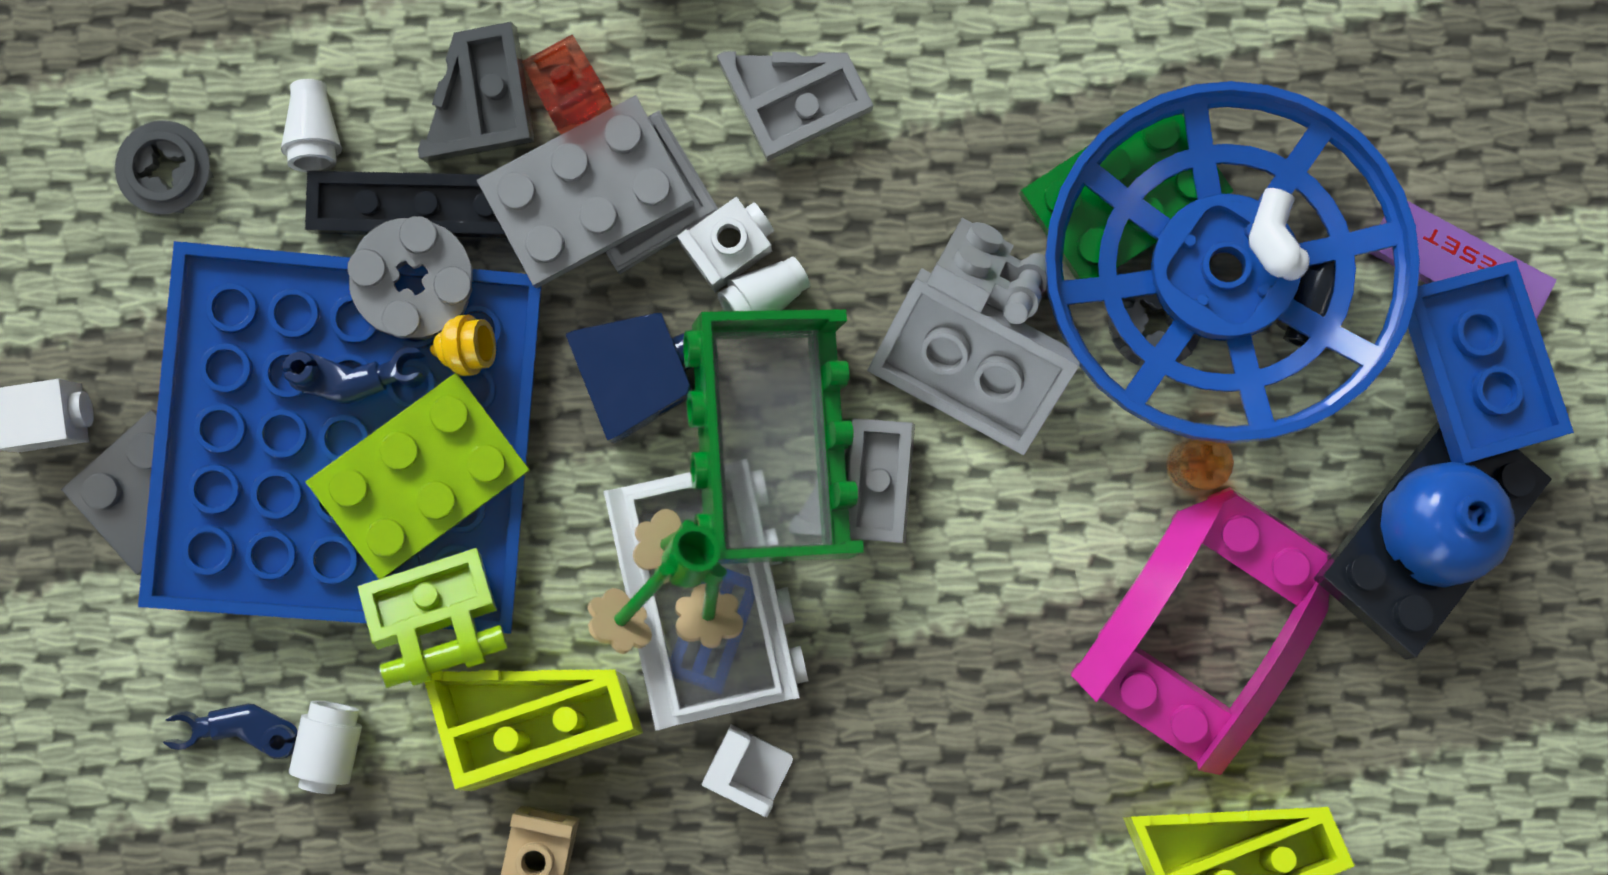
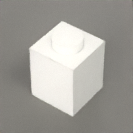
[0,379,94,453]

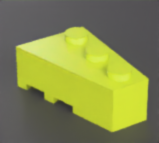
[425,670,643,791]
[1123,807,1355,875]

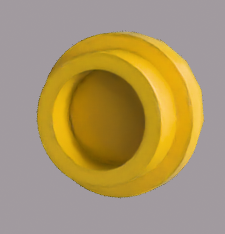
[430,314,496,376]

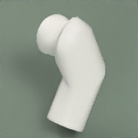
[1249,188,1310,280]

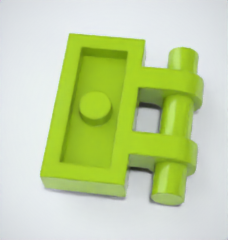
[357,548,508,688]

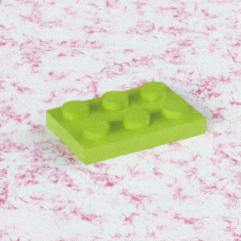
[305,373,530,579]

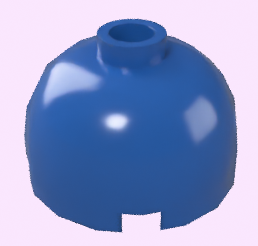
[1380,462,1515,588]

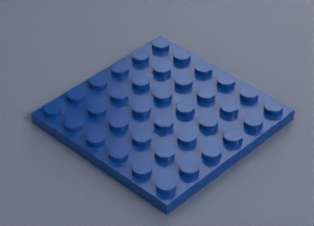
[138,241,542,634]

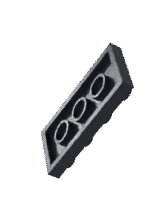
[1313,421,1552,660]

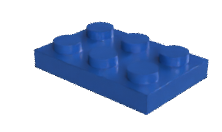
[1408,260,1574,464]

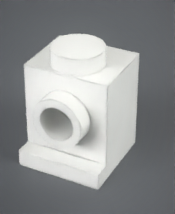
[677,196,774,292]

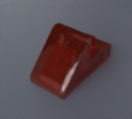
[523,34,612,135]

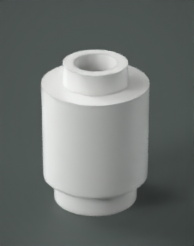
[289,701,362,794]

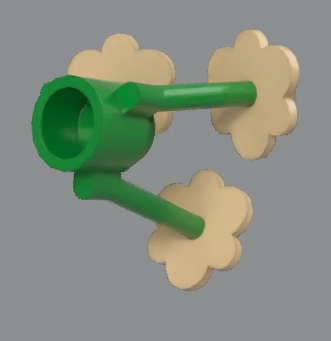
[588,509,743,654]

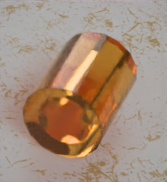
[1166,439,1234,492]

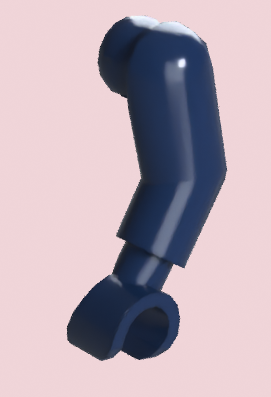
[282,347,426,404]
[163,703,298,759]

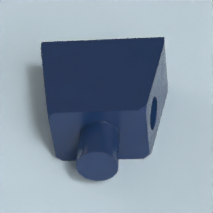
[565,313,718,444]

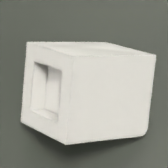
[702,724,793,817]

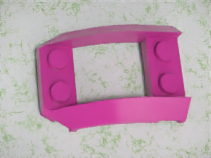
[1071,487,1332,775]

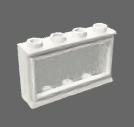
[604,459,808,730]

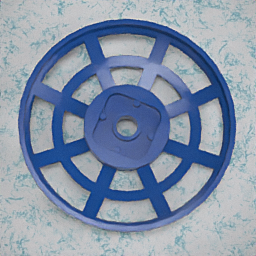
[1045,81,1420,444]

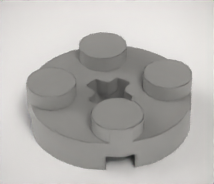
[348,216,473,340]

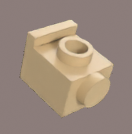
[501,806,580,875]

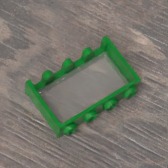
[683,309,864,564]

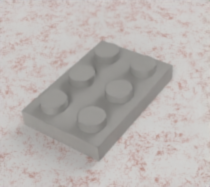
[477,95,694,289]
[867,268,1080,455]

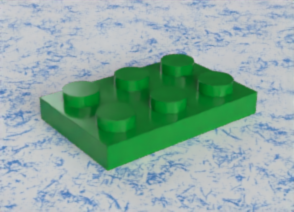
[1019,114,1234,279]

